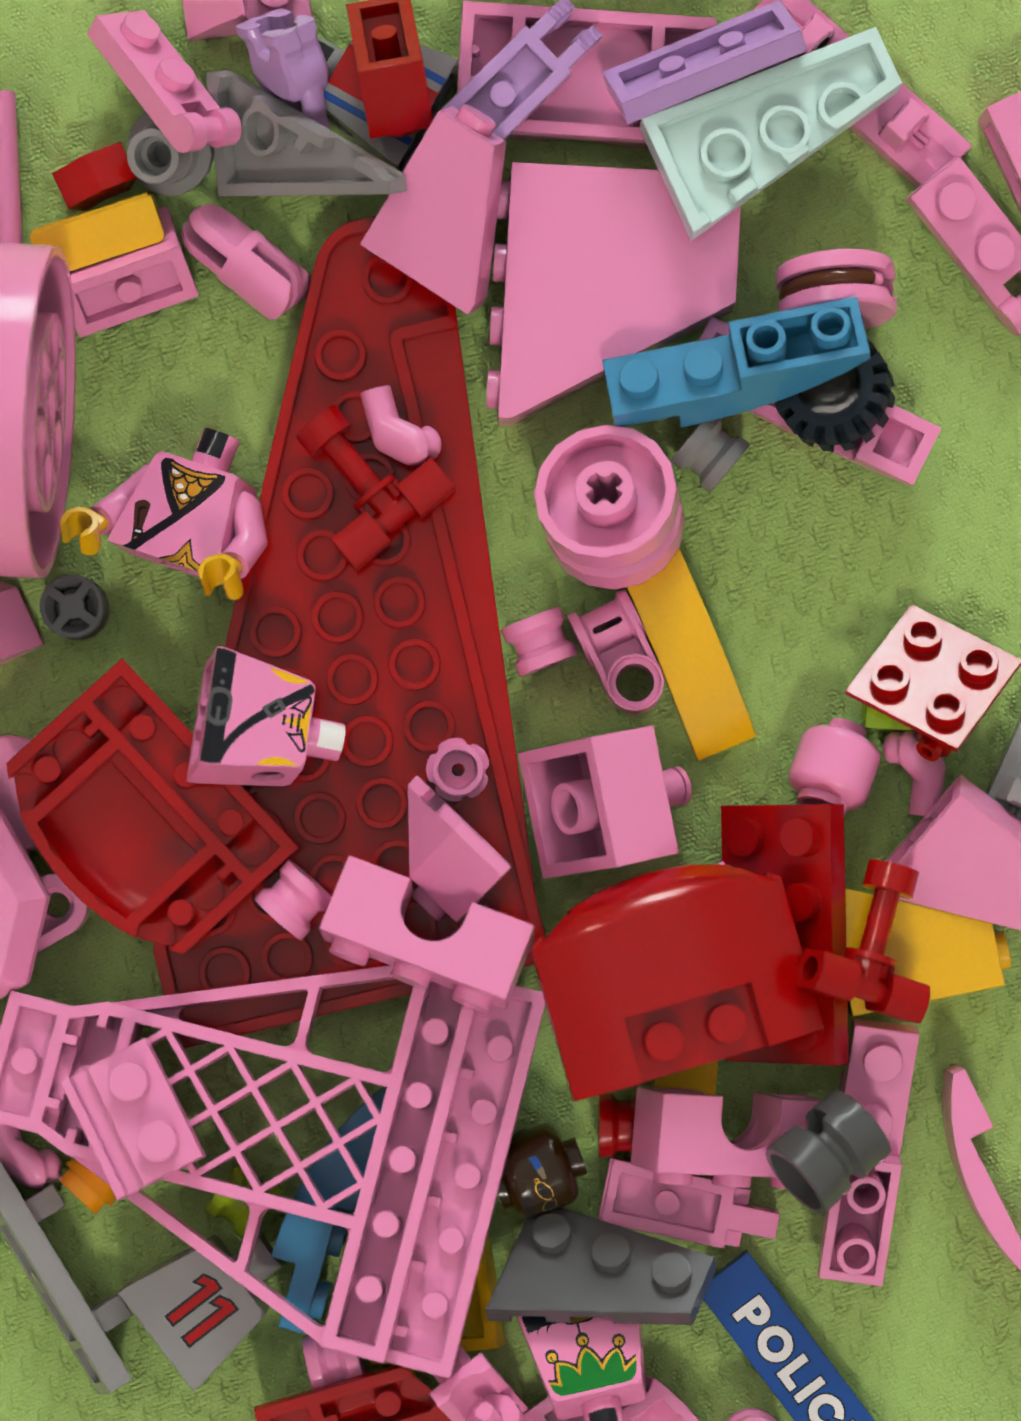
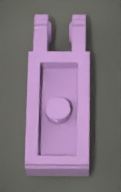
[434,0,603,140]

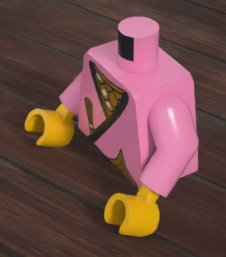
[60,428,268,600]

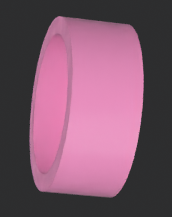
[0,243,76,579]

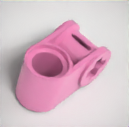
[566,588,664,716]

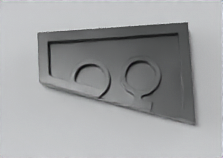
[485,1207,716,1325]

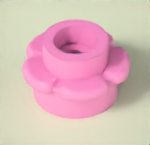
[426,738,489,802]

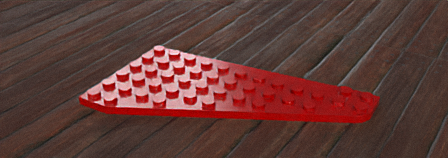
[153,215,546,1049]

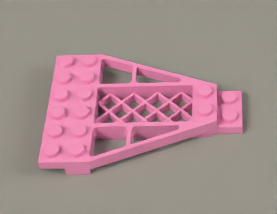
[0,965,546,1379]

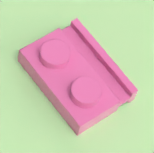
[60,1038,206,1200]

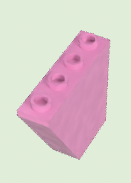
[486,162,741,426]

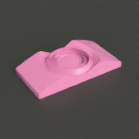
[457,1,717,149]

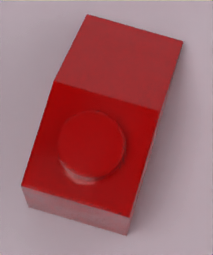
[346,0,433,139]

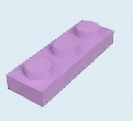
[602,0,807,125]

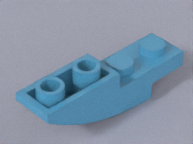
[602,296,870,428]
[271,1087,387,1334]

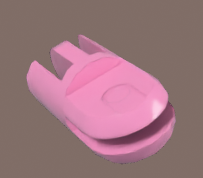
[181,204,311,320]

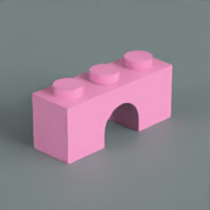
[319,855,535,1013]
[631,1086,824,1189]

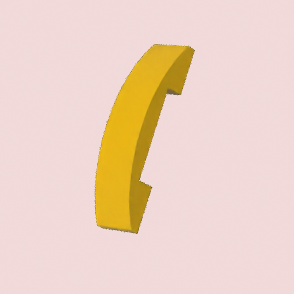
[626,549,757,761]

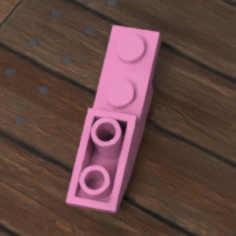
[818,1018,919,1287]

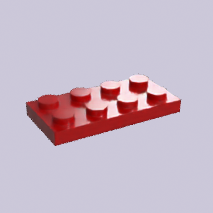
[721,804,849,1066]

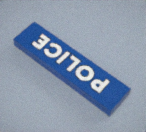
[703,1249,875,1421]

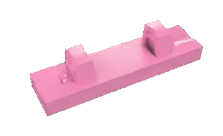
[754,0,972,188]

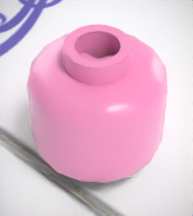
[789,718,880,816]

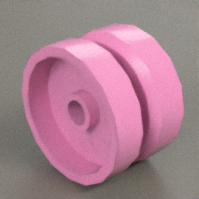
[534,425,685,590]

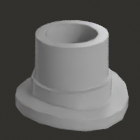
[127,113,214,196]

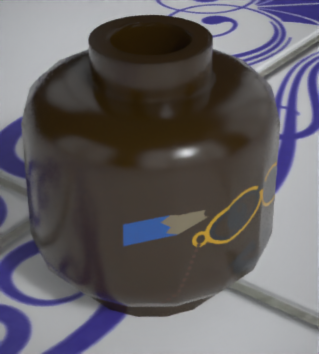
[498,1124,587,1218]

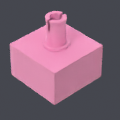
[518,725,692,879]

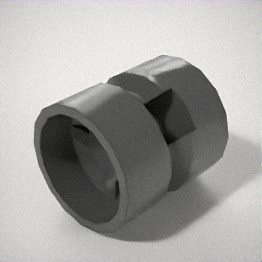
[765,1090,891,1215]

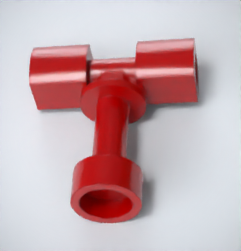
[296,404,456,572]
[796,859,930,1024]

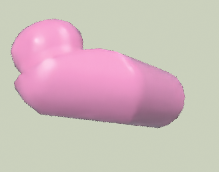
[360,385,442,466]
[883,730,946,816]
[0,1124,62,1189]

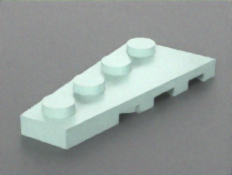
[639,27,902,241]

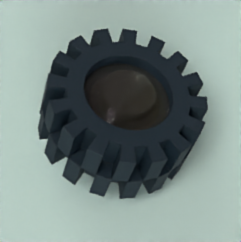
[774,339,895,452]

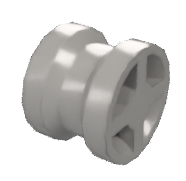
[671,419,750,493]

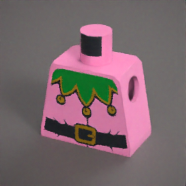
[517,1316,646,1421]

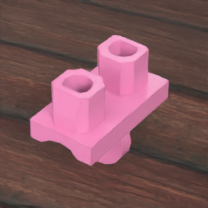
[429,1345,529,1421]

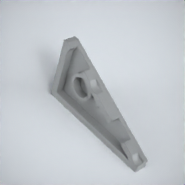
[206,70,407,196]

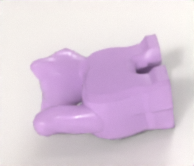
[235,8,330,129]

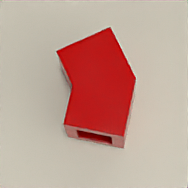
[52,142,137,211]

